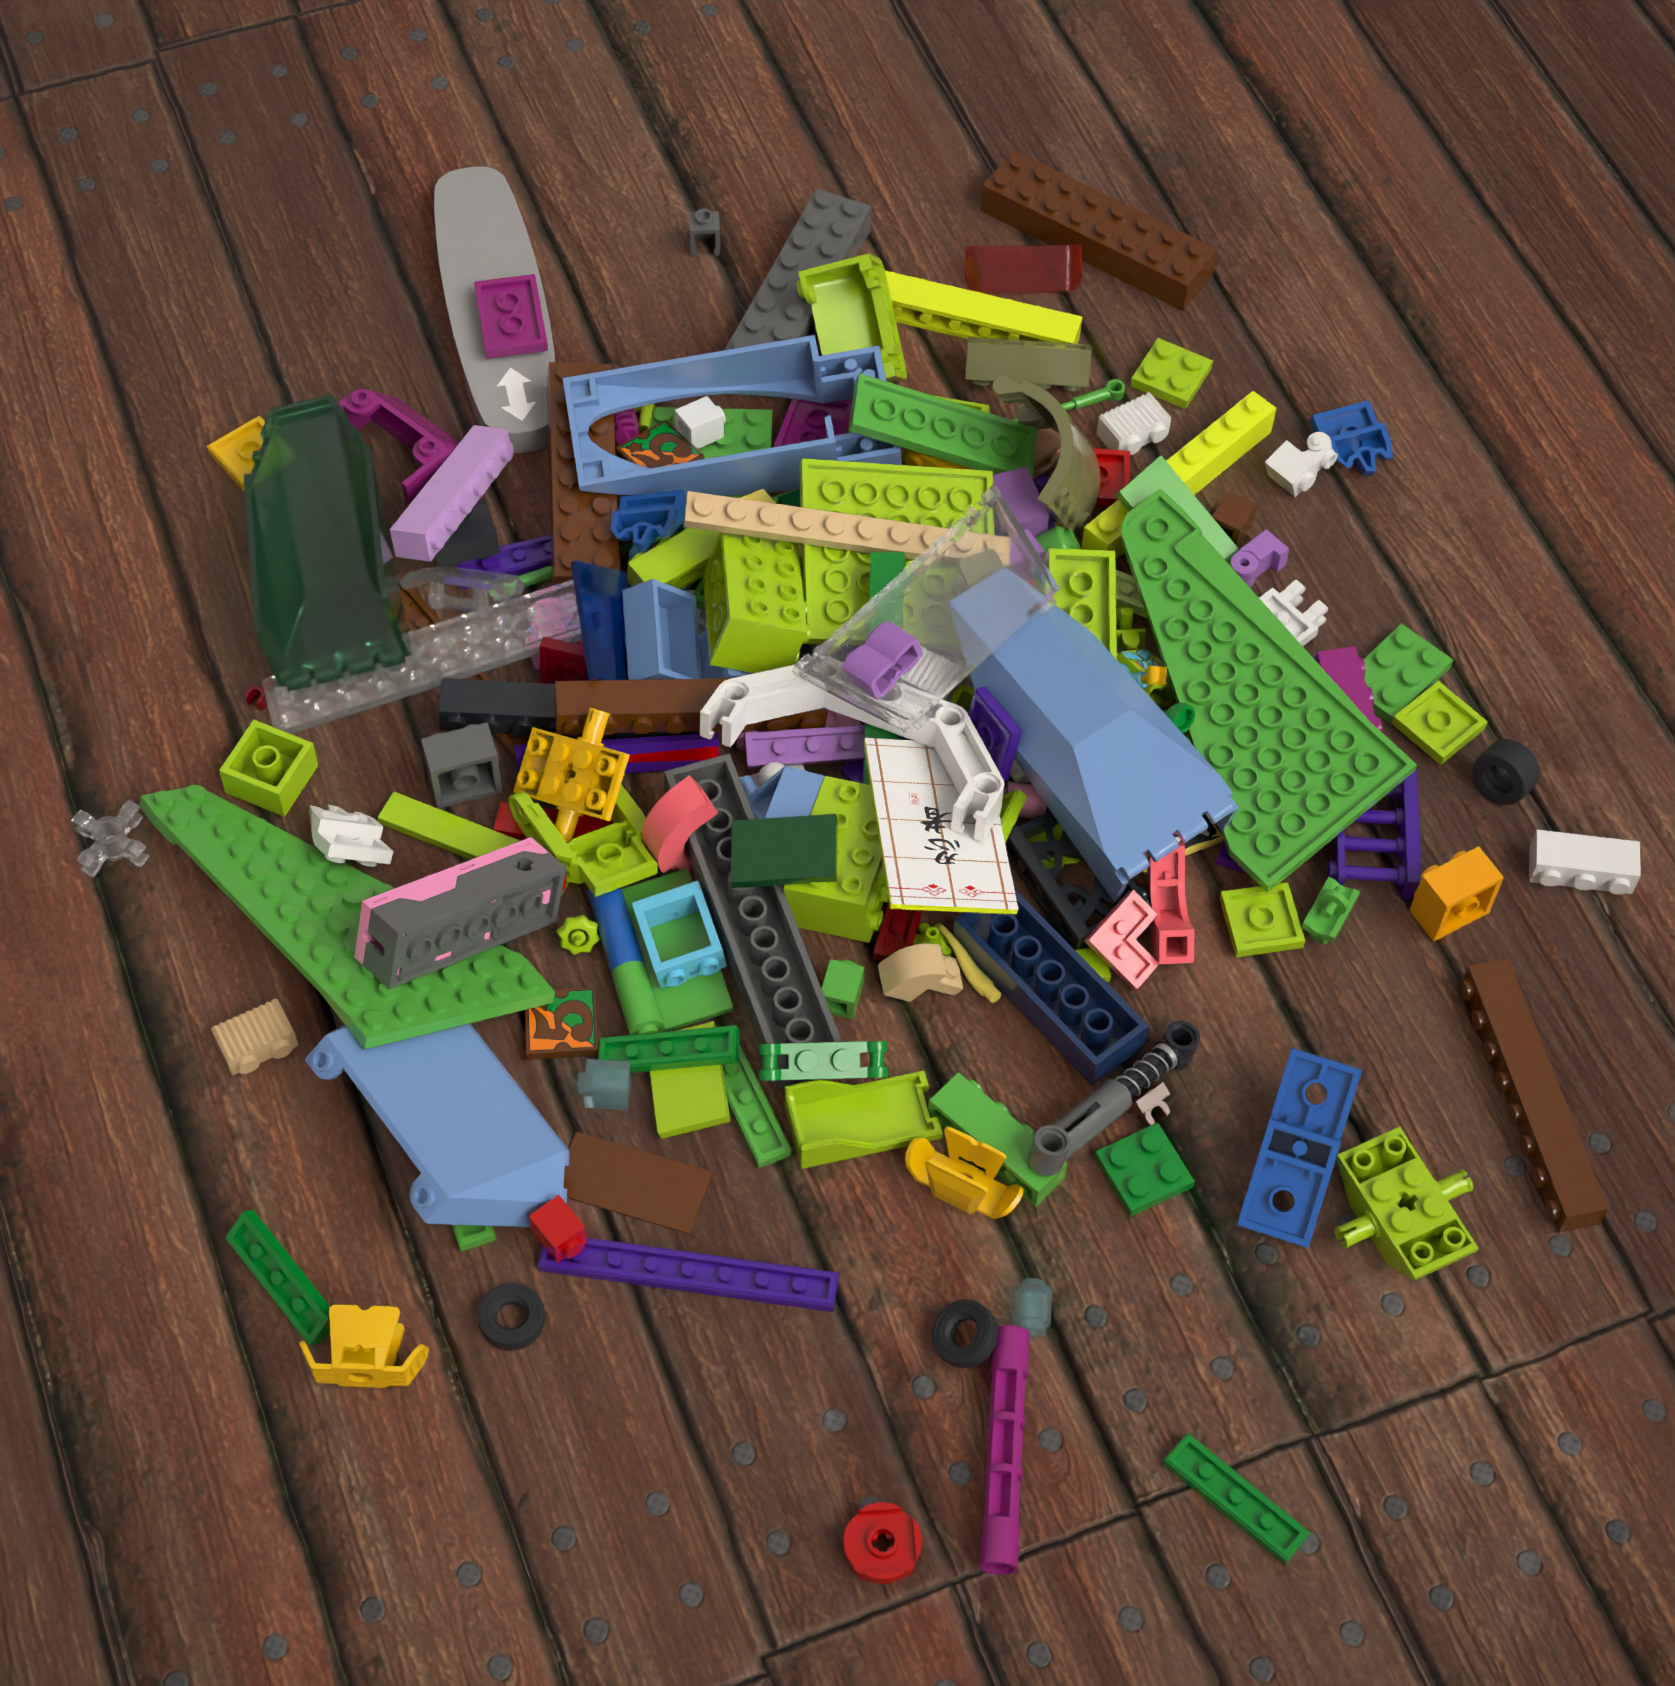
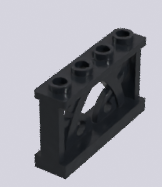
[1005,811,1149,950]

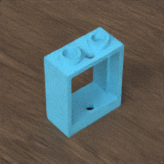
[632,881,727,989]

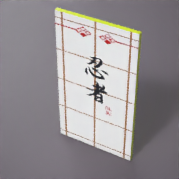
[864,738,1018,914]

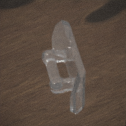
[399,566,524,615]

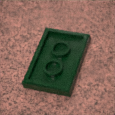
[730,814,838,888]

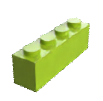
[627,527,720,589]

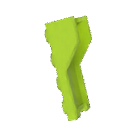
[784,1070,943,1169]

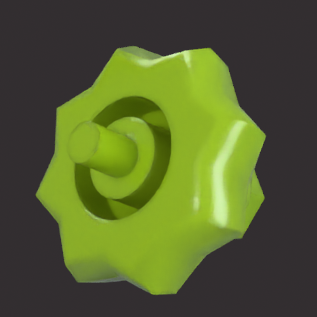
[556,915,601,955]

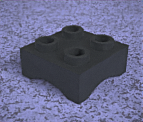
[434,499,501,568]

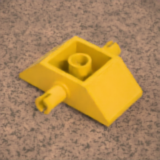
[513,708,630,843]

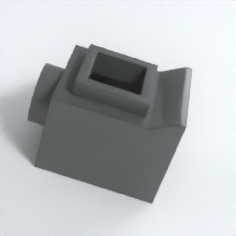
[689,209,720,256]

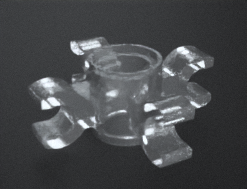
[71,800,150,877]

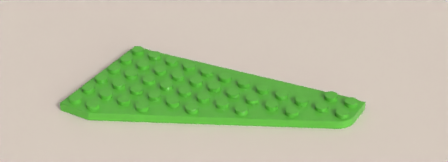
[1121,489,1417,893]
[139,785,555,1050]

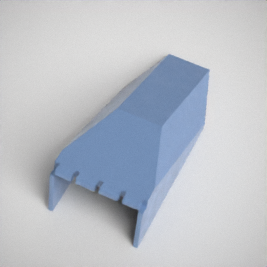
[949,568,1239,902]

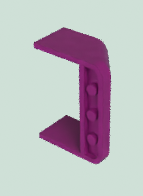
[316,389,460,509]

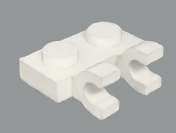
[1259,579,1328,646]

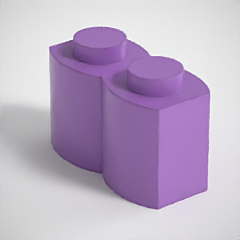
[842,621,923,700]

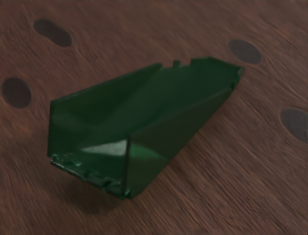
[244,394,412,692]

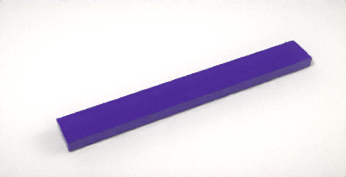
[538,1238,839,1312]

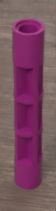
[979,1325,1030,1575]

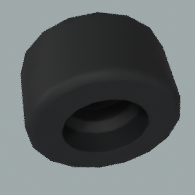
[1472,739,1540,805]

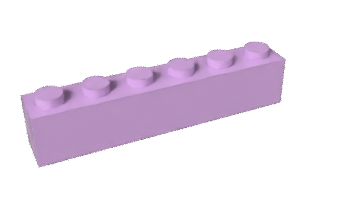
[390,425,514,562]

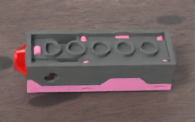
[354,837,567,990]

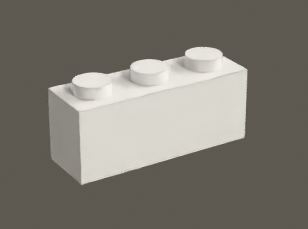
[1529,830,1641,894]

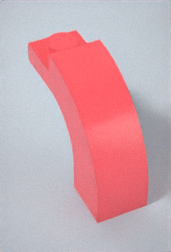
[642,775,718,874]
[1146,842,1194,964]

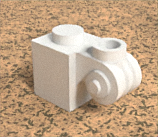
[1265,432,1338,497]

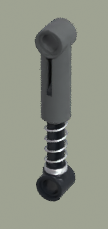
[1027,1021,1200,1176]

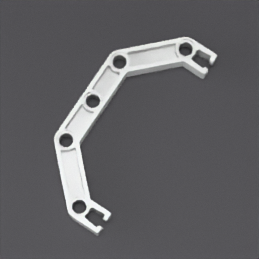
[700,659,1005,842]

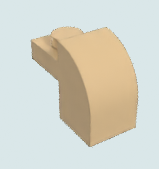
[878,944,963,1002]

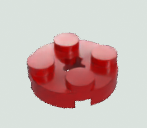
[843,1502,922,1584]

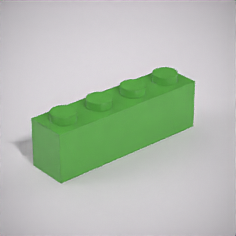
[928,1072,1067,1208]

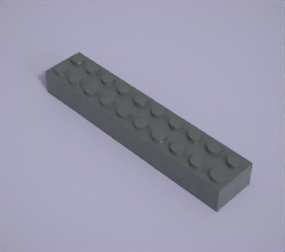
[664,753,842,1090]

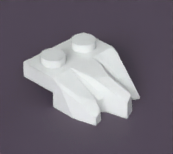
[309,804,394,867]

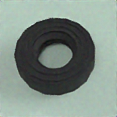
[477,1282,546,1351]
[931,1299,999,1368]

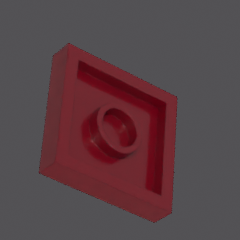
[539,635,608,684]

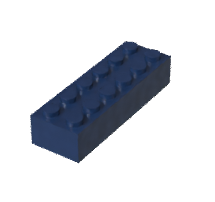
[953,889,1149,1085]

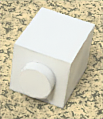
[675,396,726,449]

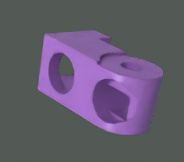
[1230,529,1289,587]

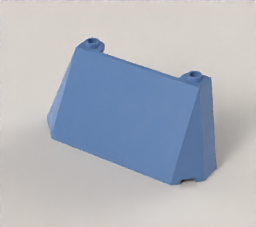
[305,1024,569,1227]

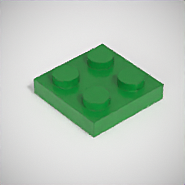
[1094,1123,1195,1217]

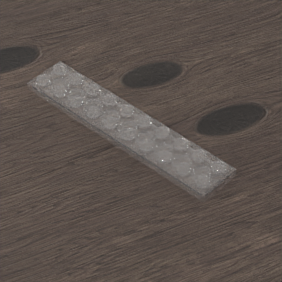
[261,578,597,734]

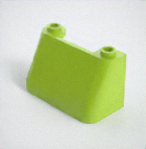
[796,253,907,383]

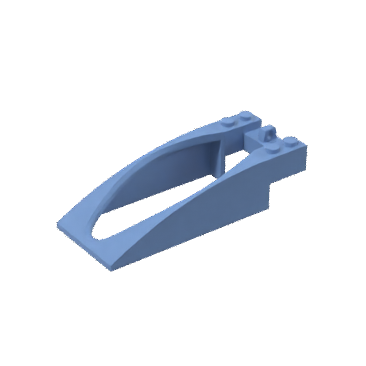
[563,335,902,497]

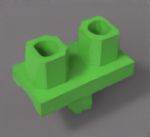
[1302,877,1360,944]

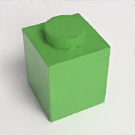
[822,959,865,1020]

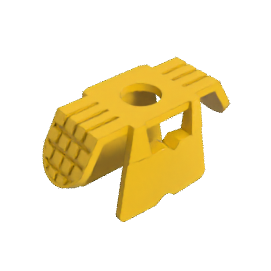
[905,1126,1024,1219]
[299,1305,429,1388]

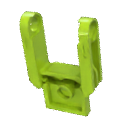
[509,784,658,897]

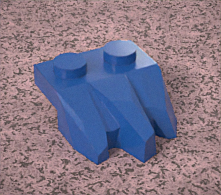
[1309,400,1393,476]
[610,490,686,552]

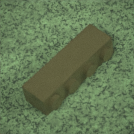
[965,337,1092,391]

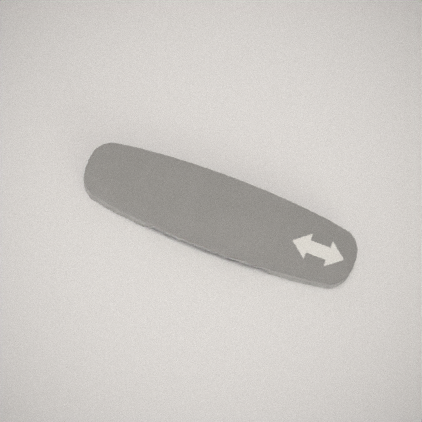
[434,167,555,453]

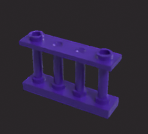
[1327,768,1421,900]

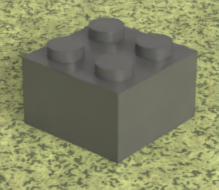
[421,722,503,809]

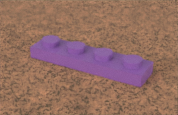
[744,725,865,769]

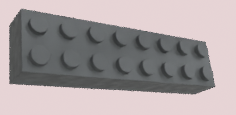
[725,189,872,398]

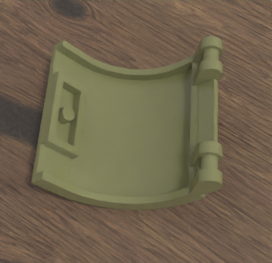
[993,375,1100,537]

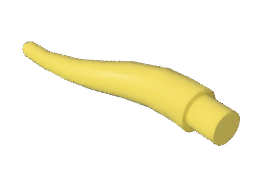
[938,925,1001,1003]

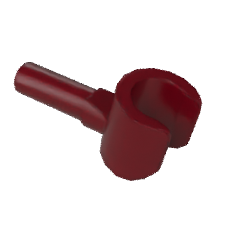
[245,672,281,710]

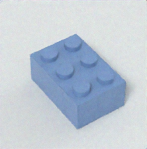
[622,579,702,680]

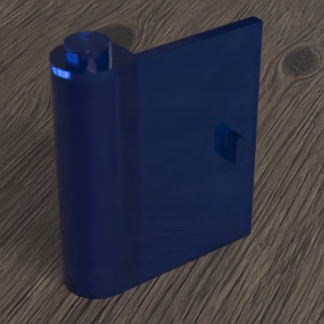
[570,560,629,680]

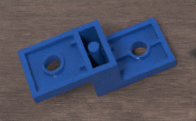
[1237,1048,1362,1248]

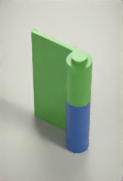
[587,868,734,1035]

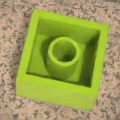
[219,719,318,817]

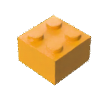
[1409,846,1504,942]

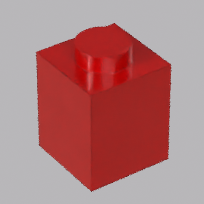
[528,1195,587,1263]

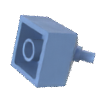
[740,766,824,819]

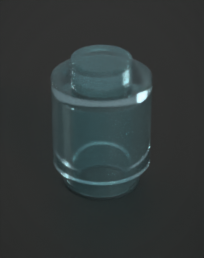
[1013,1278,1052,1337]

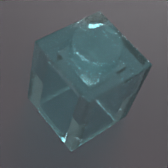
[578,1059,632,1110]

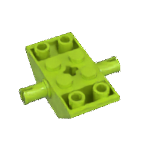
[1334,1127,1479,1281]

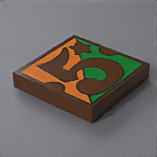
[615,420,705,469]
[525,987,598,1060]

